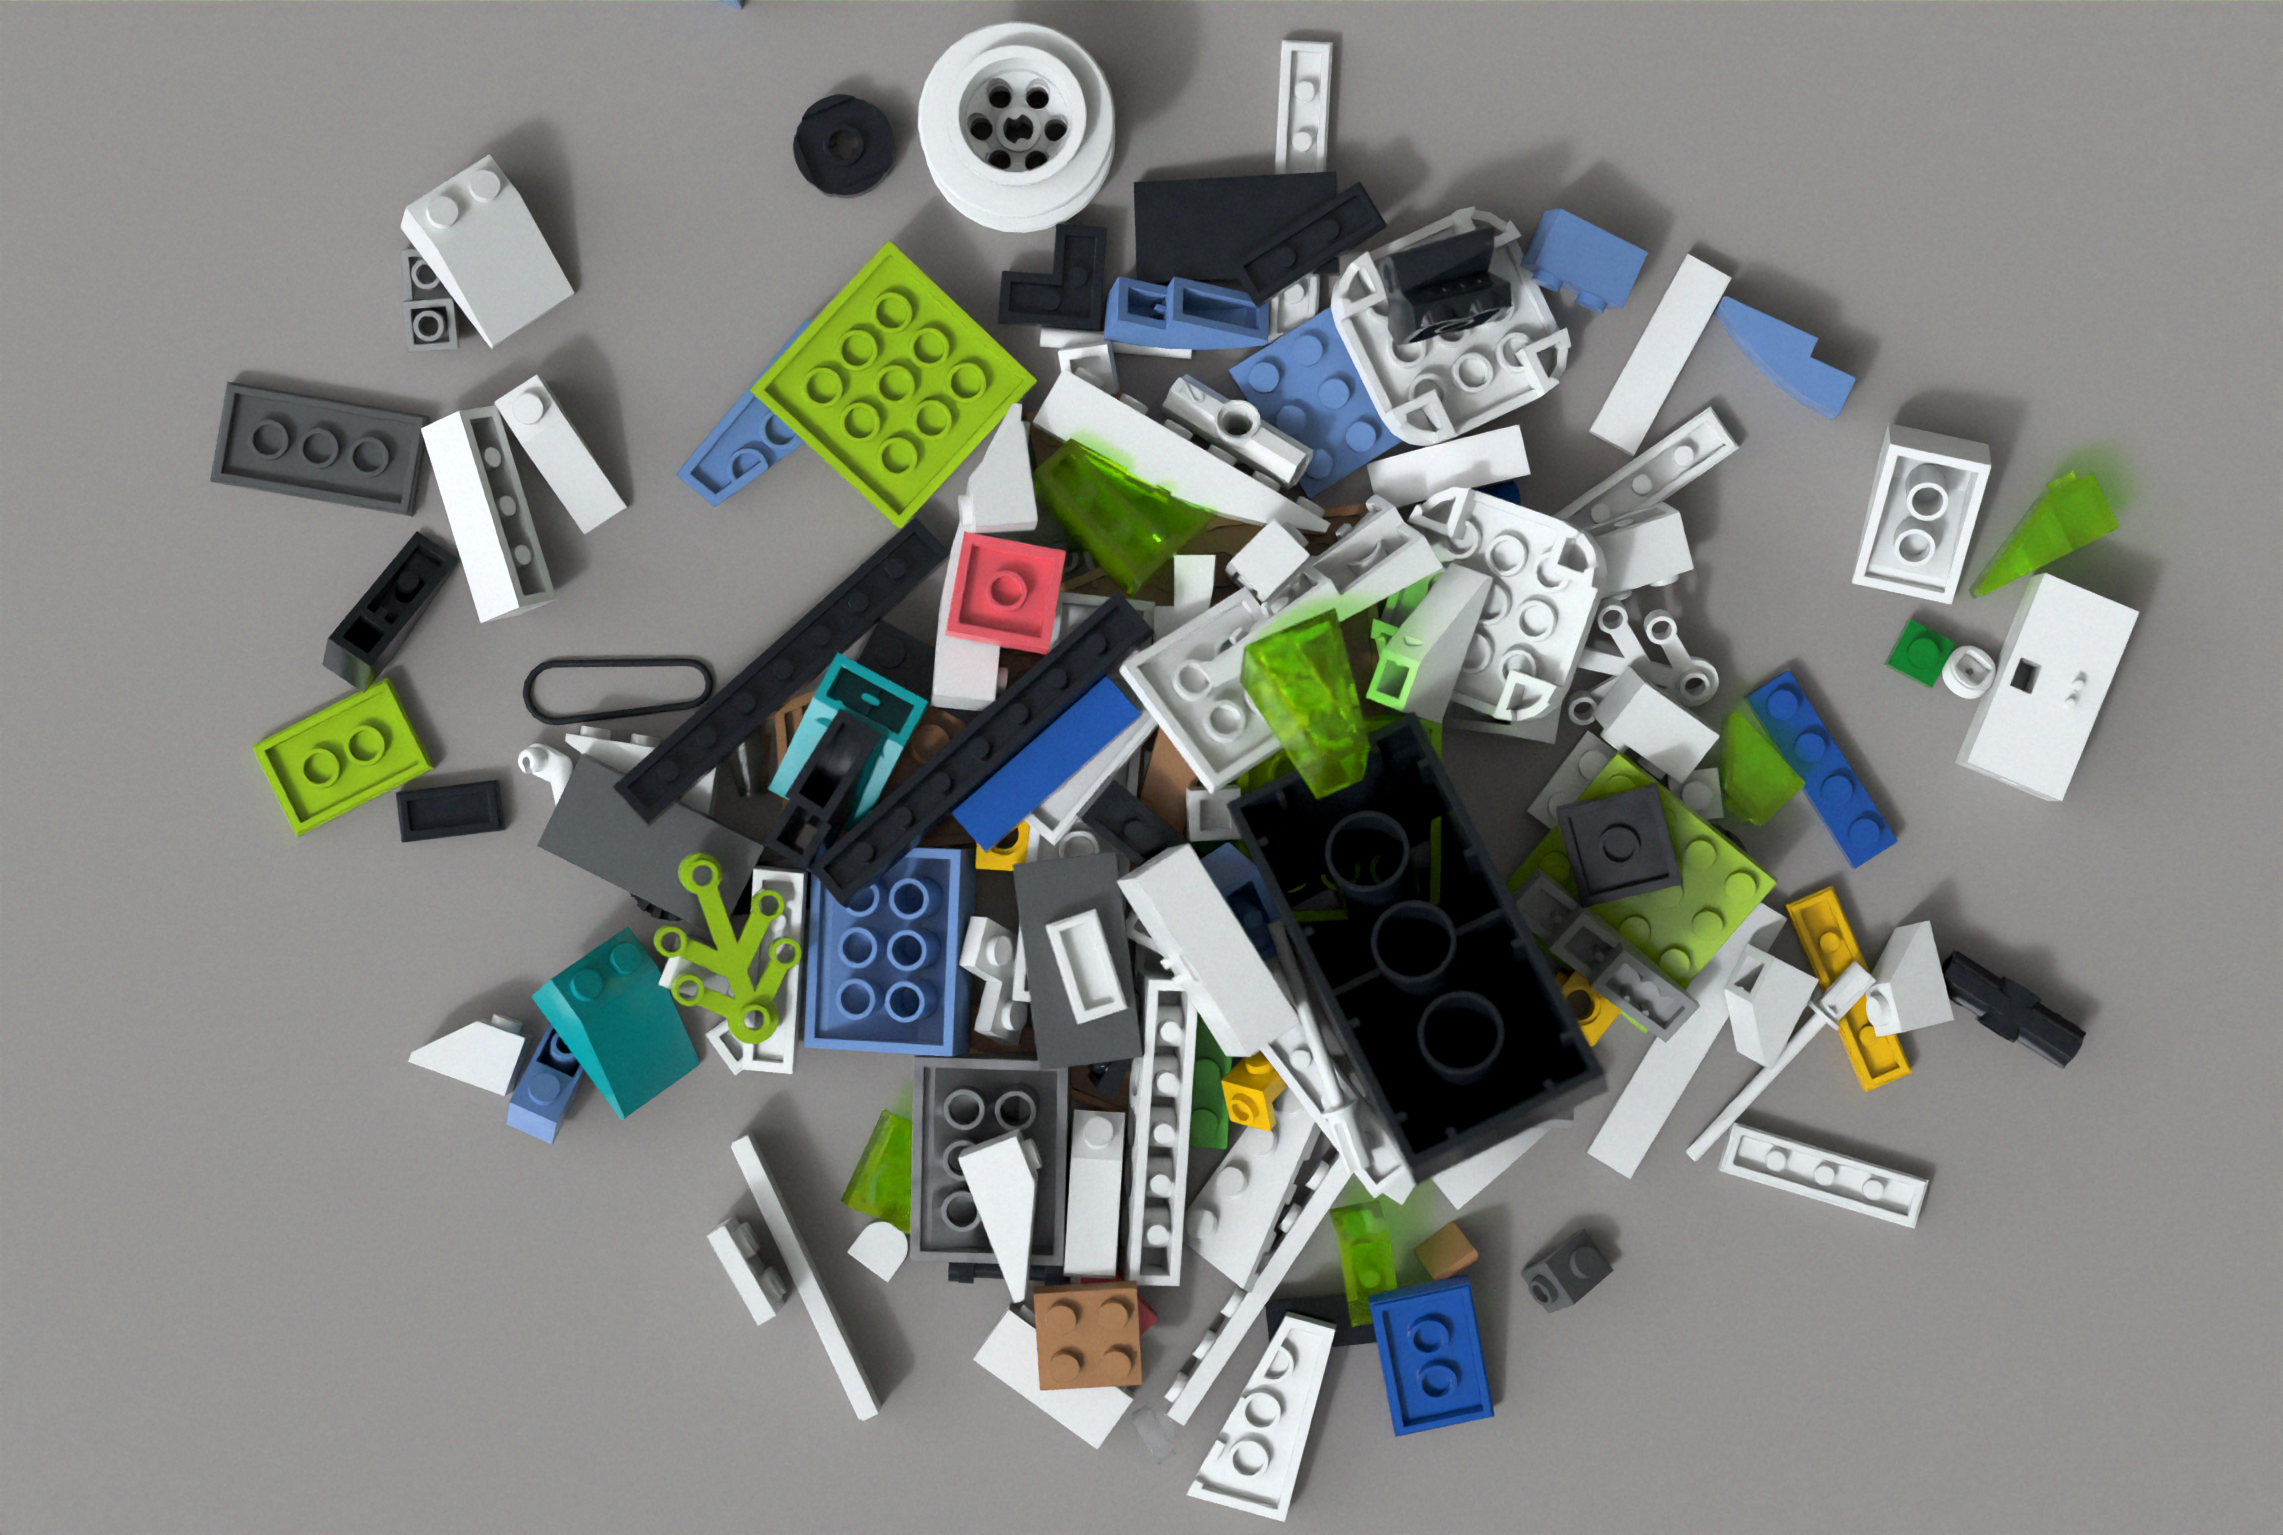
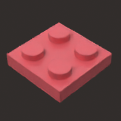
[945,532,1066,655]

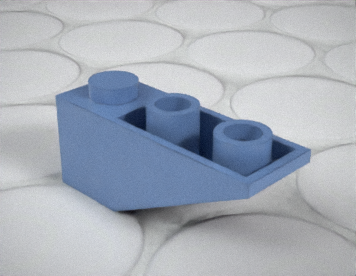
[506,1023,587,1145]

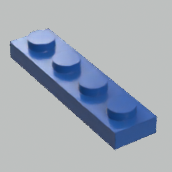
[1744,670,1898,869]

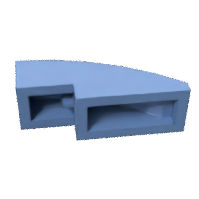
[1104,276,1269,350]
[1714,296,1856,420]

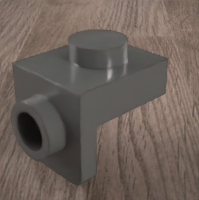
[1521,1229,1614,1313]

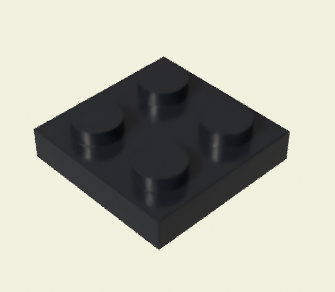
[1556,782,1683,908]

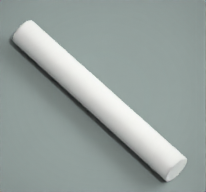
[1040,327,1192,359]

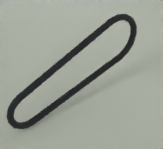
[523,659,713,726]

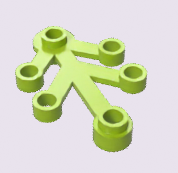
[654,852,802,1044]

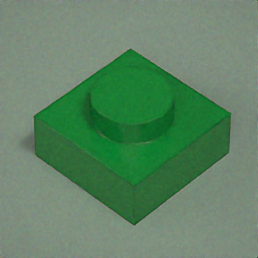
[1884,619,1956,688]

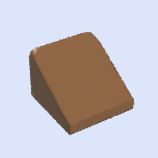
[1414,1222,1479,1281]

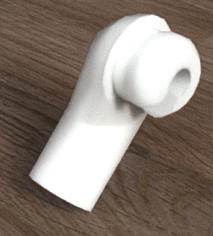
[518,743,574,805]

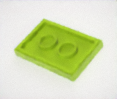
[251,678,436,837]

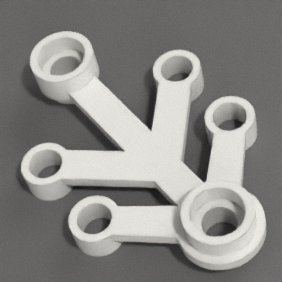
[1566,599,1719,725]

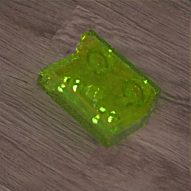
[841,1109,913,1234]

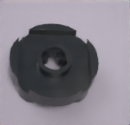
[793,94,895,199]

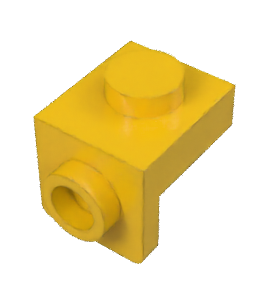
[1221,1050,1288,1132]

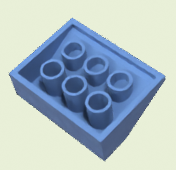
[804,843,976,1057]

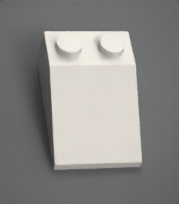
[400,154,575,349]
[1852,423,1992,605]

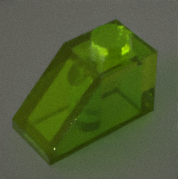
[1719,709,1806,826]
[1329,1200,1398,1327]

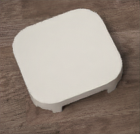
[1331,206,1572,447]
[1370,486,1607,722]

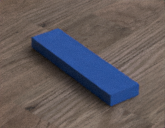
[951,676,1142,853]

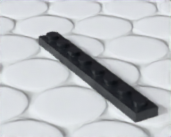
[613,517,950,828]
[809,591,1155,908]

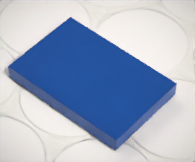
[1367,1274,1495,1437]

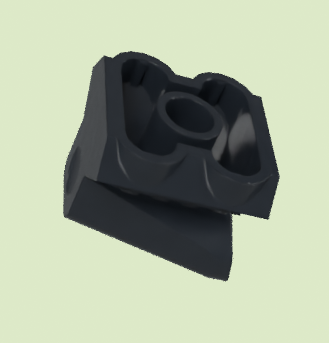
[1379,226,1512,346]

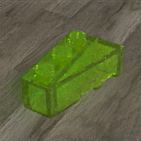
[1032,438,1215,598]
[1240,608,1369,799]

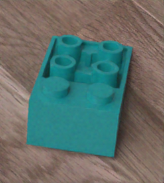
[769,652,930,832]

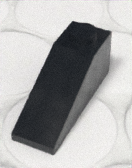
[322,531,459,693]

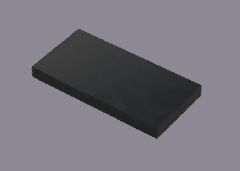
[1134,171,1340,285]

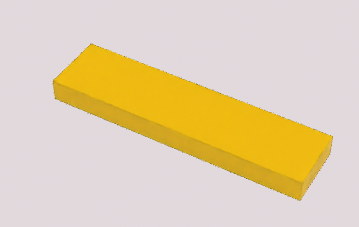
[1783,886,1913,1092]

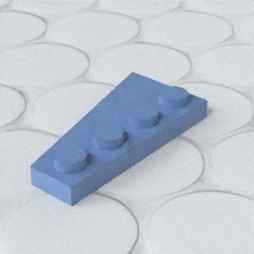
[676,319,811,507]

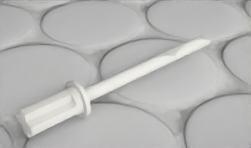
[1267,919,1375,1173]
[1686,960,1877,1162]

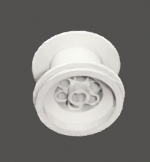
[918,21,1116,233]

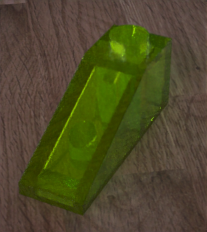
[1968,471,2120,599]

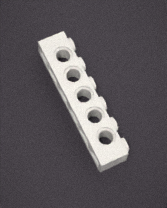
[1118,970,1198,1286]

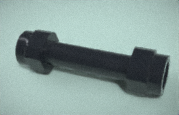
[948,1262,1071,1286]

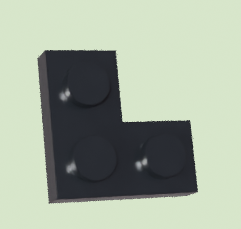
[998,224,1107,331]

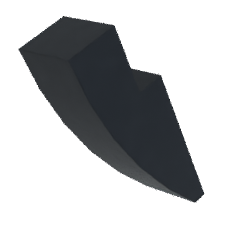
[763,708,885,875]

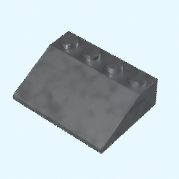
[910,1051,1072,1266]

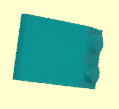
[531,926,701,1121]

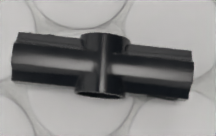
[1941,950,2086,1069]

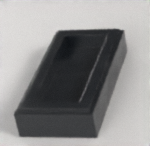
[396,780,505,843]

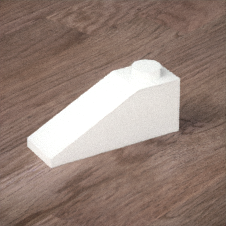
[494,374,628,535]
[1064,1110,1125,1279]
[958,1128,1043,1303]

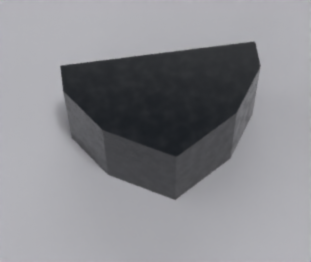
[1226,711,1608,1185]

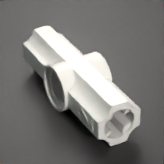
[1162,374,1313,490]

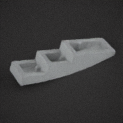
[1512,867,1700,1043]

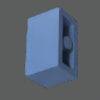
[1520,208,1648,314]

